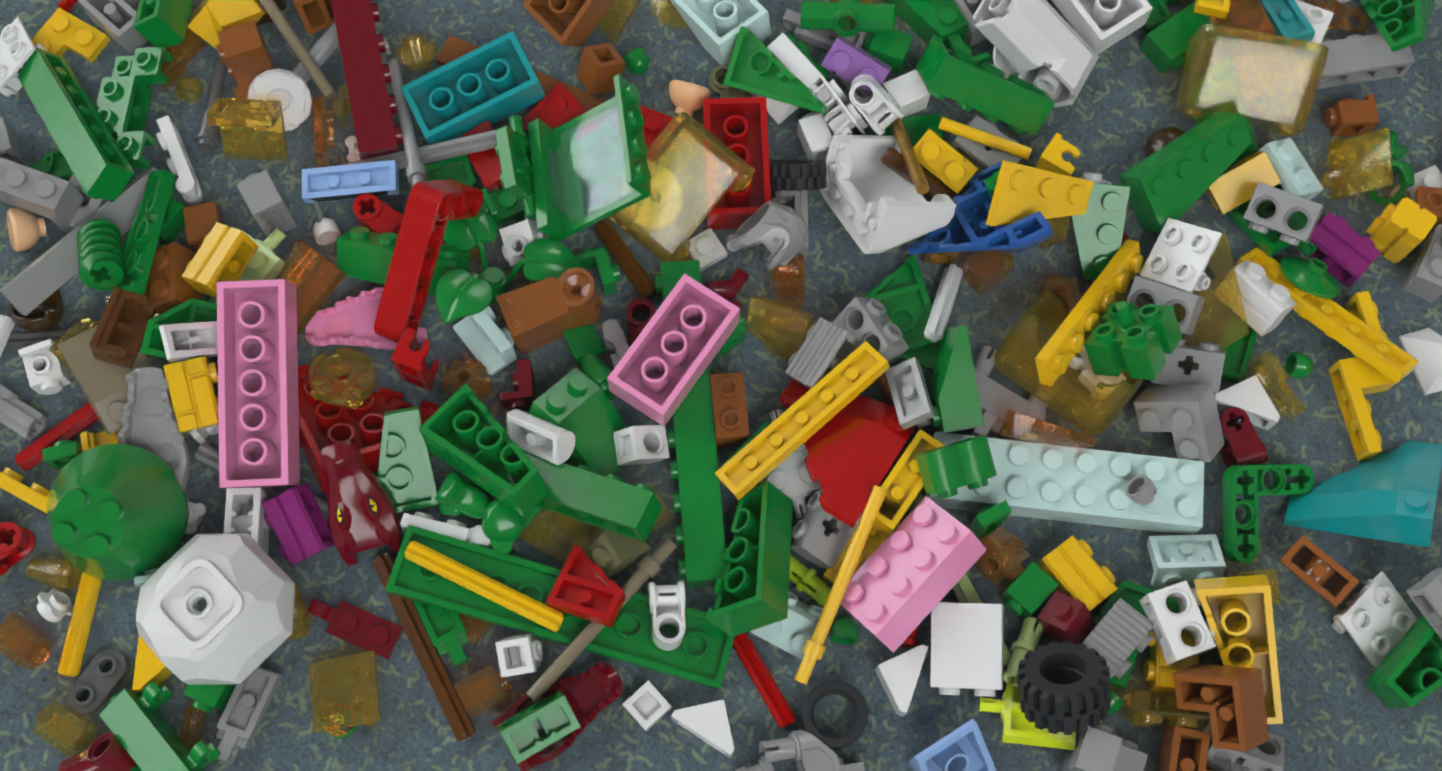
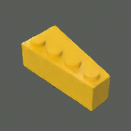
[1194,575,1283,724]

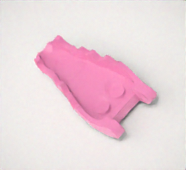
[304,287,428,350]

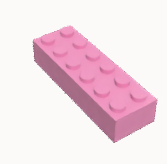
[217,279,300,488]

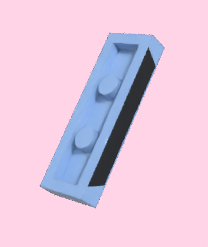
[302,160,399,204]

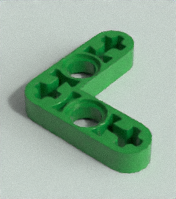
[1222,464,1314,564]

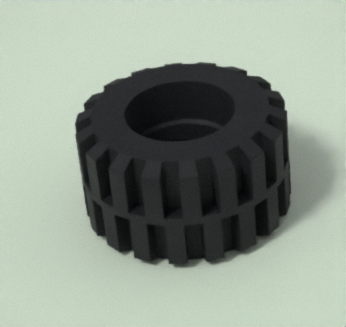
[1018,641,1111,735]

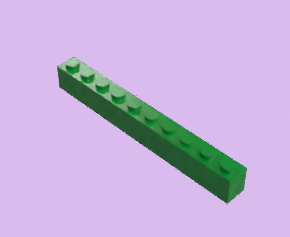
[655,260,726,588]

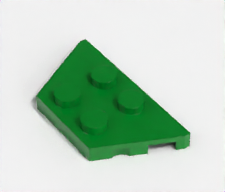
[864,255,943,370]

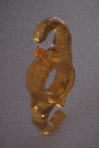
[1299,0,1369,34]

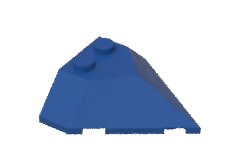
[908,161,1054,254]

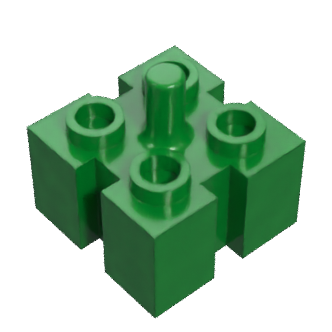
[1084,301,1182,380]

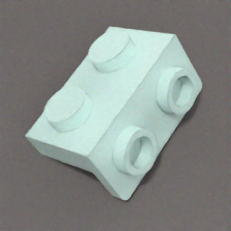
[1259,137,1324,200]
[453,306,517,376]
[751,591,834,660]

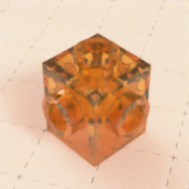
[442,358,492,403]
[975,524,1030,585]

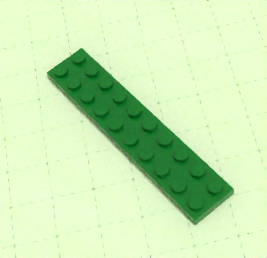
[385,525,735,690]

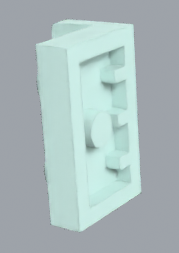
[1147,534,1226,589]

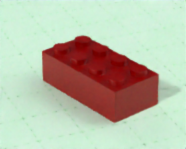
[703,97,771,230]

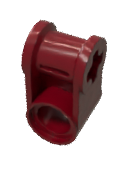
[1219,407,1268,468]

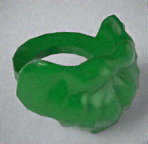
[1360,158,1415,205]

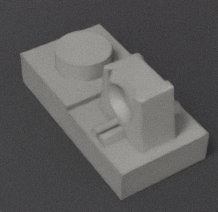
[885,357,935,430]

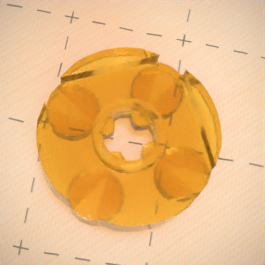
[308,348,377,409]

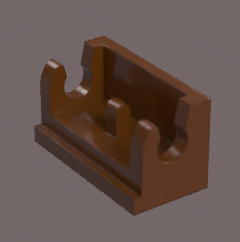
[89,286,156,369]

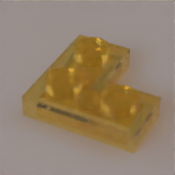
[1252,350,1306,421]

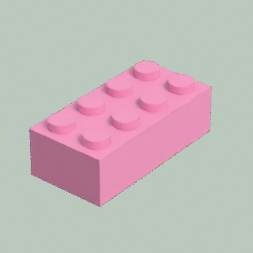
[607,273,740,427]
[840,496,987,653]

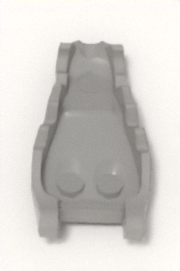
[117,367,190,492]

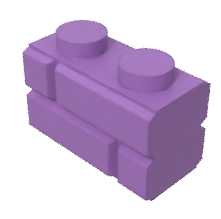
[821,36,893,96]

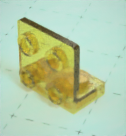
[206,98,288,161]

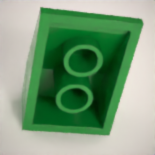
[928,325,984,433]
[529,367,628,477]

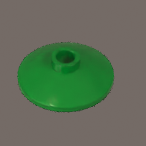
[1279,256,1341,299]

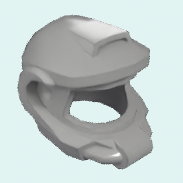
[727,201,808,271]

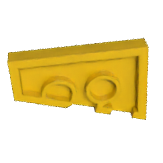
[986,160,1094,226]

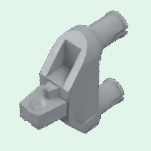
[971,346,1057,436]
[759,730,865,771]

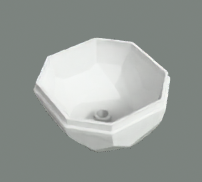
[136,533,295,685]

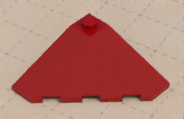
[298,365,438,493]
[779,380,917,528]

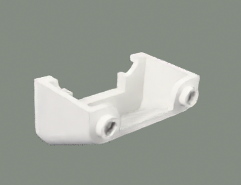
[820,135,956,254]

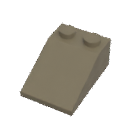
[57,326,172,435]

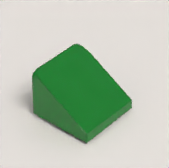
[562,324,606,366]

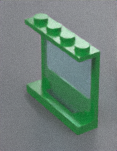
[528,74,652,241]

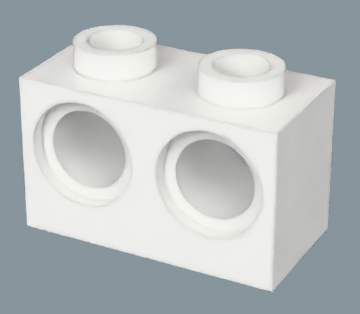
[1139,580,1216,666]

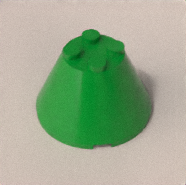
[47,444,188,581]

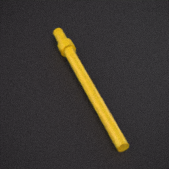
[794,485,887,685]

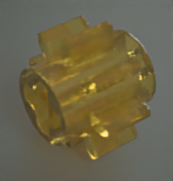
[396,34,437,71]

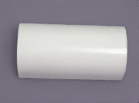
[506,409,575,466]

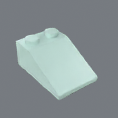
[670,0,772,66]

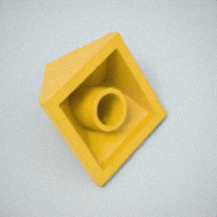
[187,0,265,49]

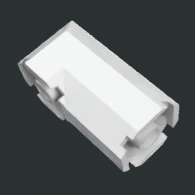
[973,0,1099,108]

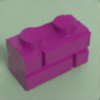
[1309,212,1381,288]
[262,484,335,566]

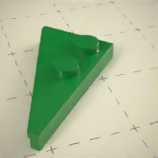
[723,26,827,115]

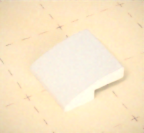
[750,33,823,125]

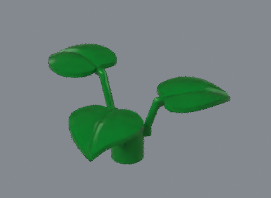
[436,209,581,325]

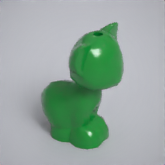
[435,472,536,554]

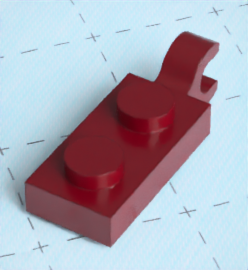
[307,599,404,660]

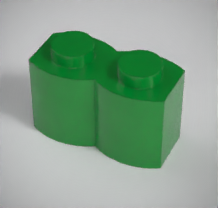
[915,435,997,499]

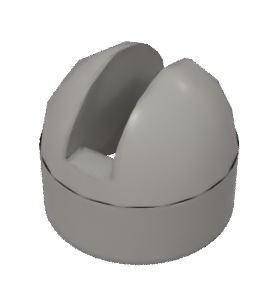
[1125,474,1157,505]

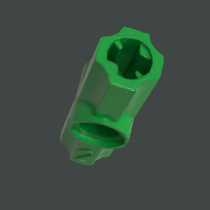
[800,0,896,38]

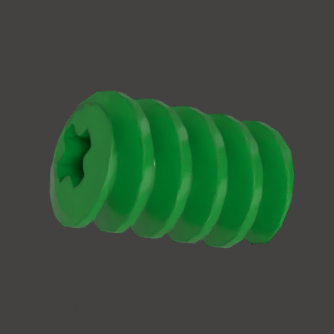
[77,219,124,290]

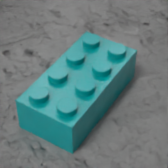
[400,31,546,145]

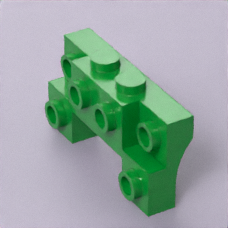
[95,46,174,169]

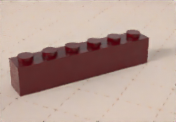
[331,0,403,160]

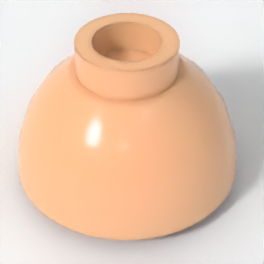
[669,80,711,117]
[6,208,46,252]

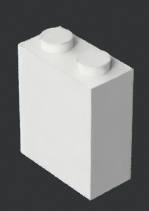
[930,602,1004,697]

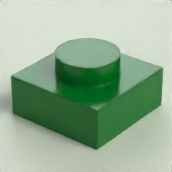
[42,440,83,470]

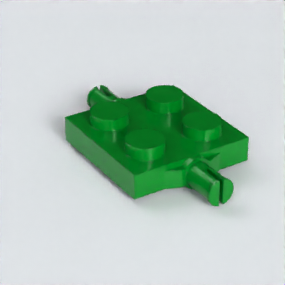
[495,115,536,220]
[1226,184,1321,257]

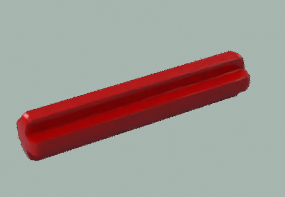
[15,402,99,471]
[732,633,796,729]

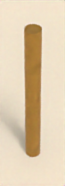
[890,118,930,195]

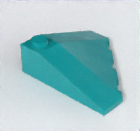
[1284,440,1442,548]

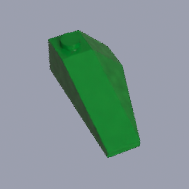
[1359,0,1435,52]

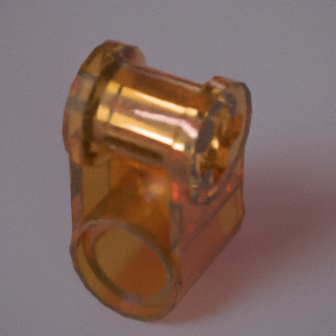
[771,253,805,317]

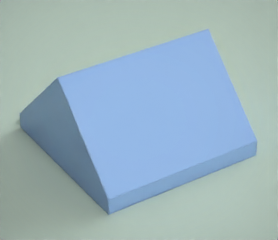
[908,719,997,771]

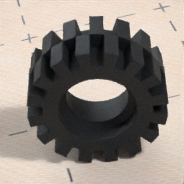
[769,160,827,191]

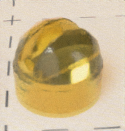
[174,77,202,103]

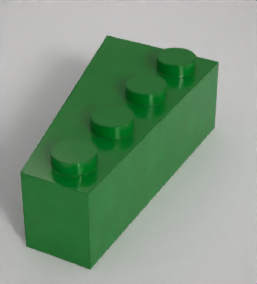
[882,0,968,45]
[916,35,1055,136]
[1119,112,1252,234]
[418,383,548,517]
[706,481,793,637]
[1364,614,1442,708]

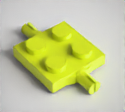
[979,677,1102,750]

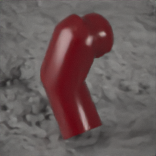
[703,268,749,301]

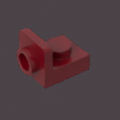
[500,359,536,412]

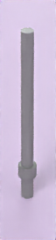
[387,59,427,187]

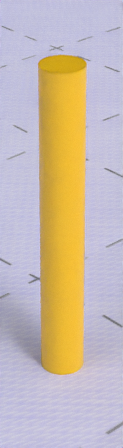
[938,117,1032,160]

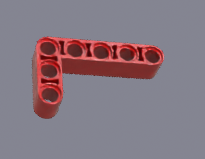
[374,179,483,343]

